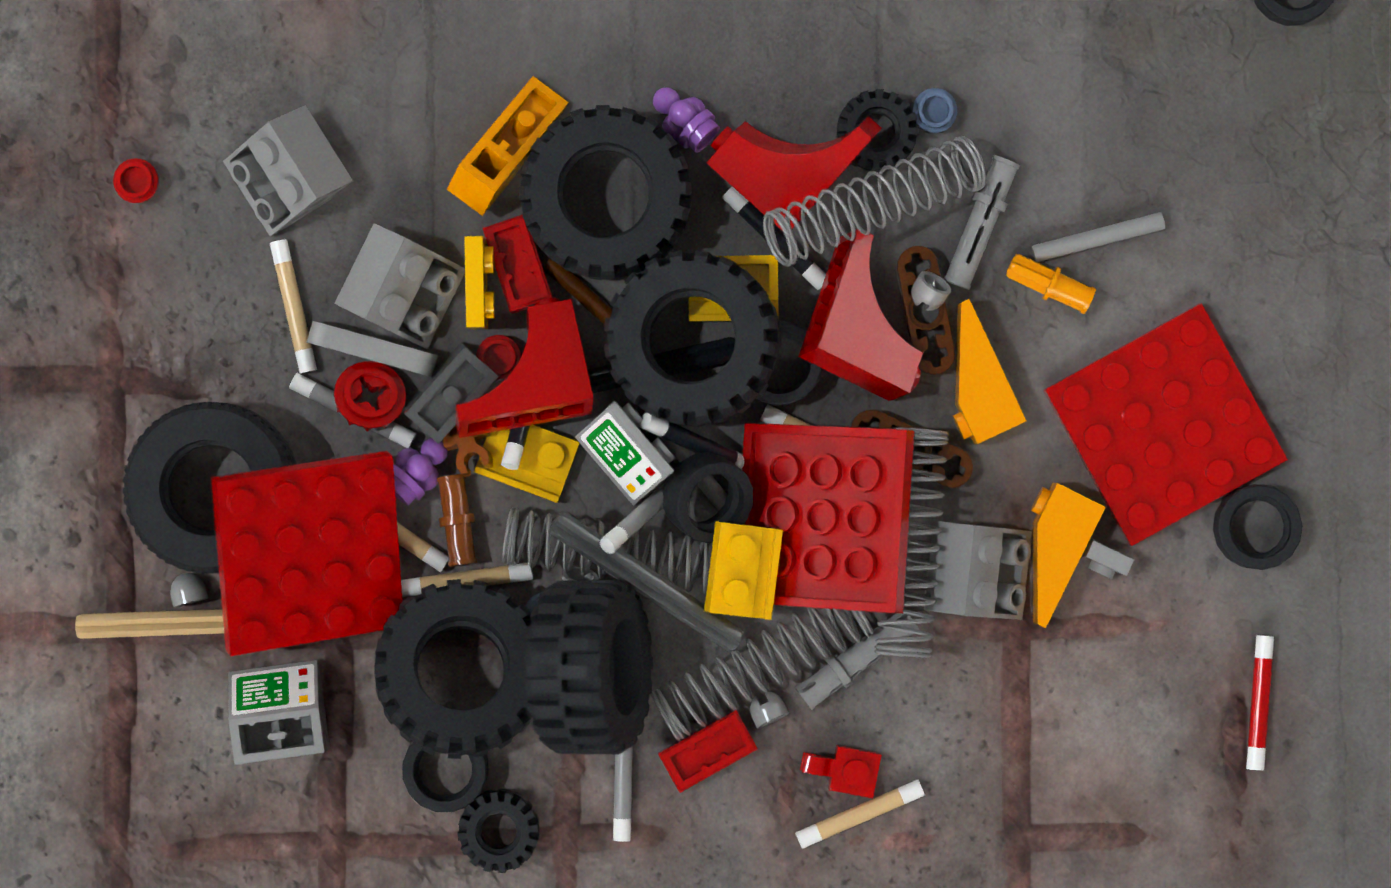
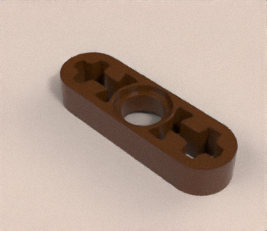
[896,246,955,375]
[850,410,973,488]

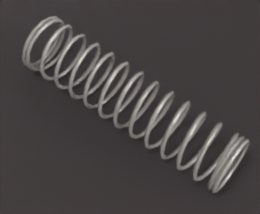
[763,136,986,267]
[875,428,949,658]
[502,507,709,595]
[651,607,874,741]

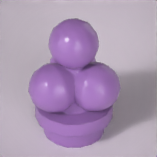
[653,87,720,153]
[393,438,448,506]

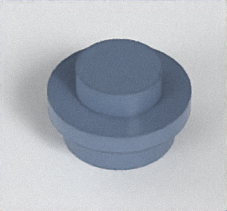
[912,88,957,133]

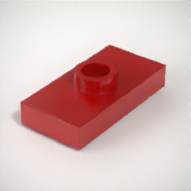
[482,215,553,314]
[658,710,758,793]

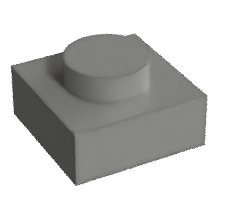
[1082,540,1134,579]

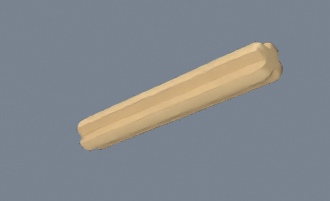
[75,609,224,639]

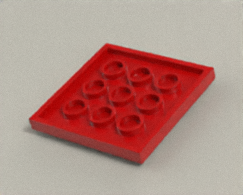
[1043,303,1288,546]
[742,423,915,614]
[211,451,403,656]

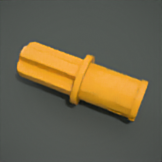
[1006,254,1096,314]

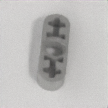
[307,321,438,377]

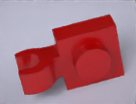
[800,745,882,799]

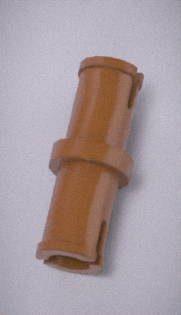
[437,474,478,567]

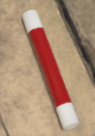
[1246,635,1274,770]

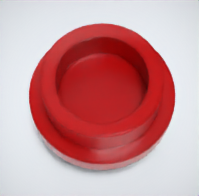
[113,158,159,203]
[476,335,521,380]

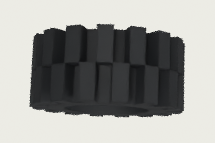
[836,89,918,173]
[458,789,540,873]

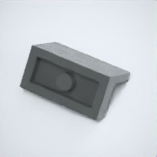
[403,343,499,444]

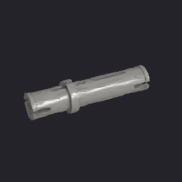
[943,155,1020,290]
[795,613,919,710]

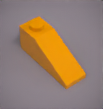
[447,76,569,216]
[953,299,1026,444]
[1031,483,1106,628]

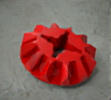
[333,361,406,432]

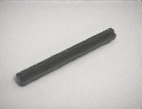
[549,512,744,652]

